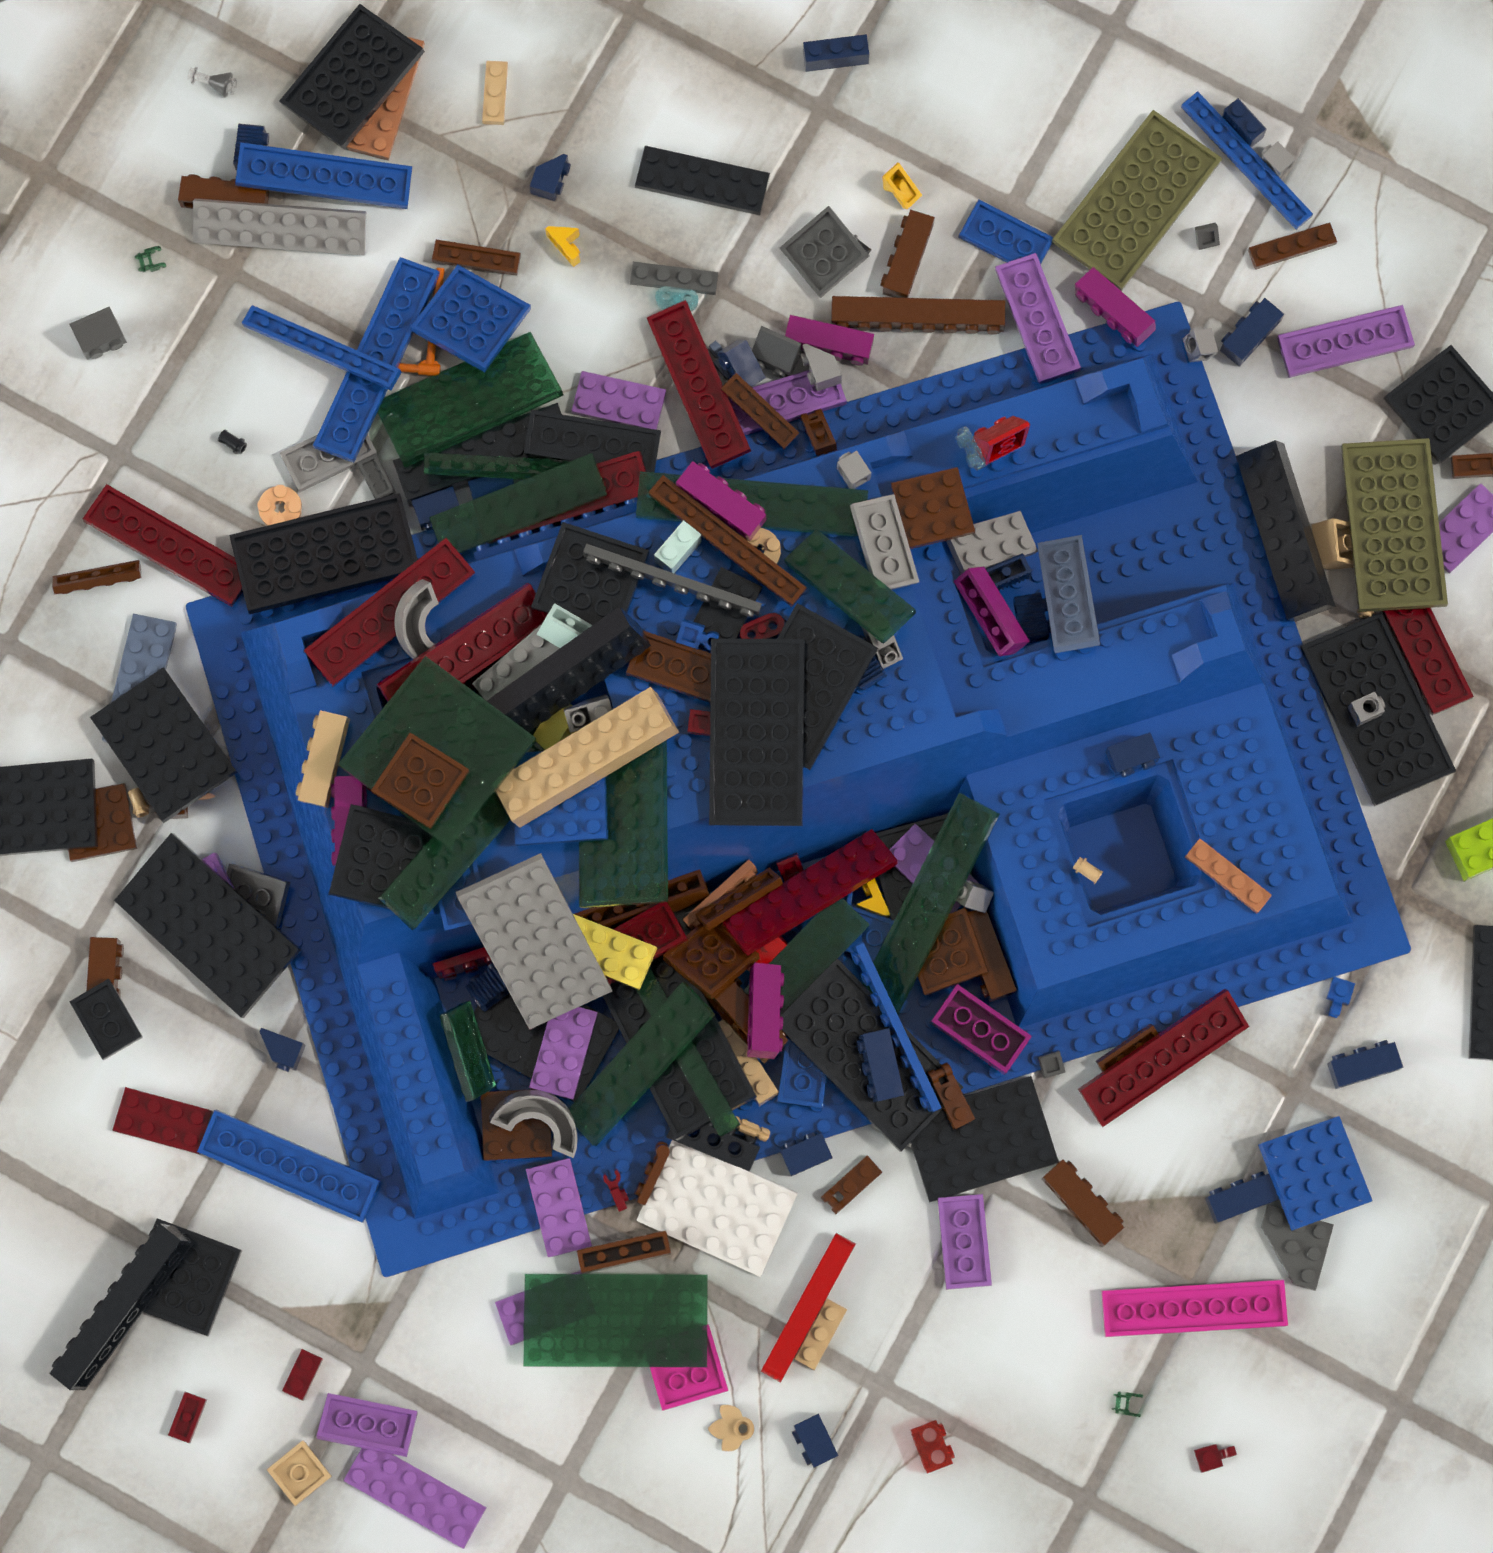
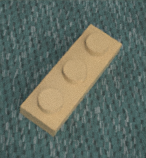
[482,61,508,125]
[795,1299,847,1370]

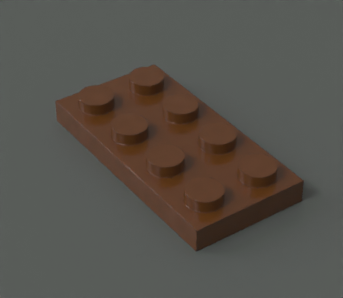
[626,631,711,703]

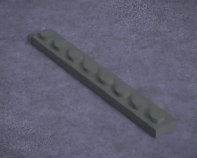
[583,544,762,617]

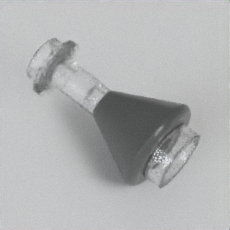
[188,67,237,97]

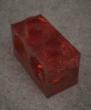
[910,1420,955,1474]

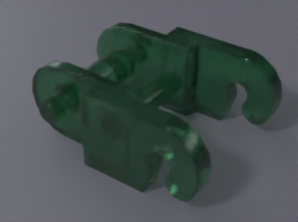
[135,246,166,273]
[1112,1391,1143,1417]

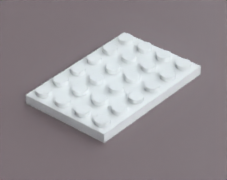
[636,1140,798,1277]

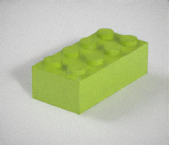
[1445,818,1493,882]

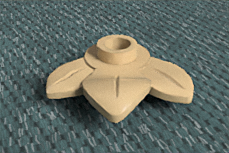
[708,1405,754,1451]

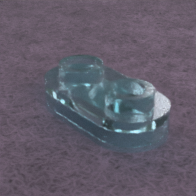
[655,286,698,311]
[955,426,986,471]

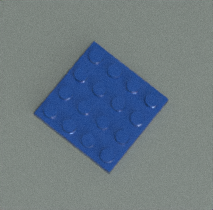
[411,265,531,372]
[513,751,608,846]
[1258,1116,1373,1231]

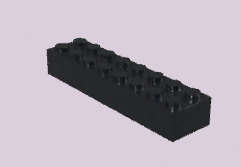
[393,403,562,507]
[1236,440,1336,622]
[470,606,651,751]
[49,1224,194,1390]

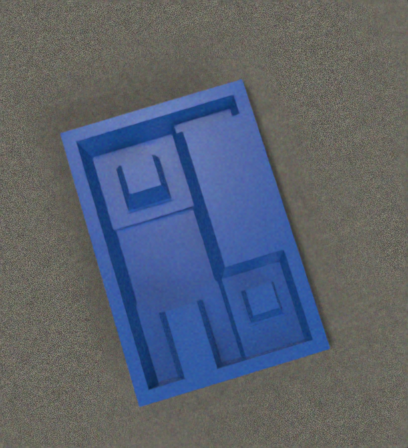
[186,302,1411,1277]

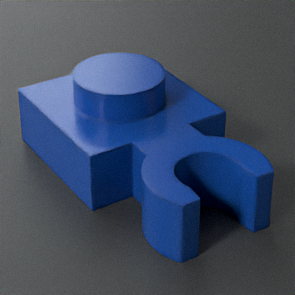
[676,619,719,650]

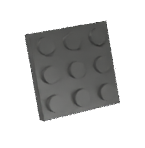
[780,206,870,298]

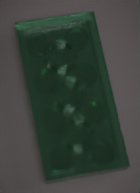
[439,1001,497,1102]

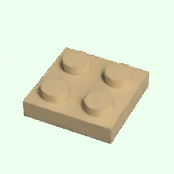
[267,1440,332,1506]

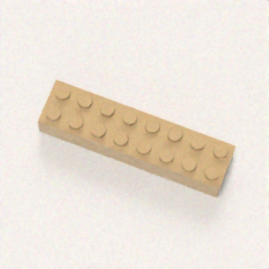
[491,687,679,828]

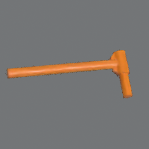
[398,268,445,377]

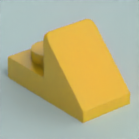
[882,162,922,209]
[545,226,580,267]
[856,878,890,918]

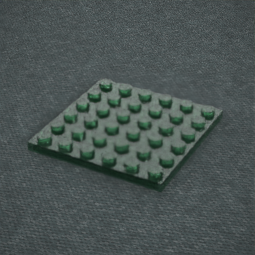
[338,656,536,849]

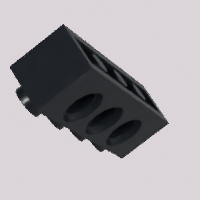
[665,1121,760,1172]

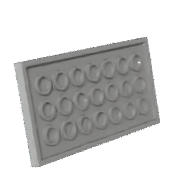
[456,853,612,1029]

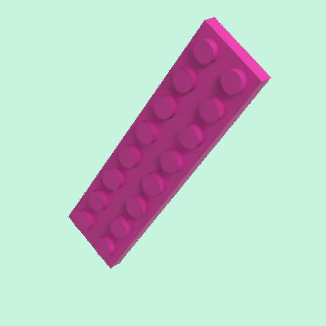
[1101,1280,1288,1337]

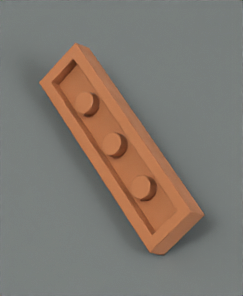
[1185,839,1272,914]
[683,860,758,931]

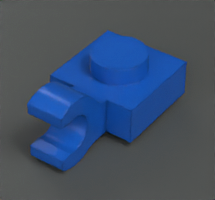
[1326,976,1355,1018]

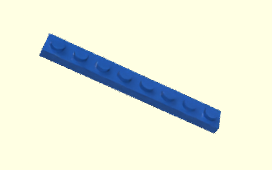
[1181,91,1313,230]
[242,305,402,391]
[851,943,941,1112]

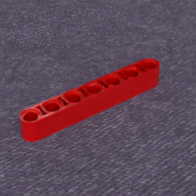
[761,1233,856,1383]

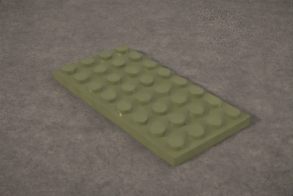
[1052,110,1223,291]
[1341,438,1448,612]

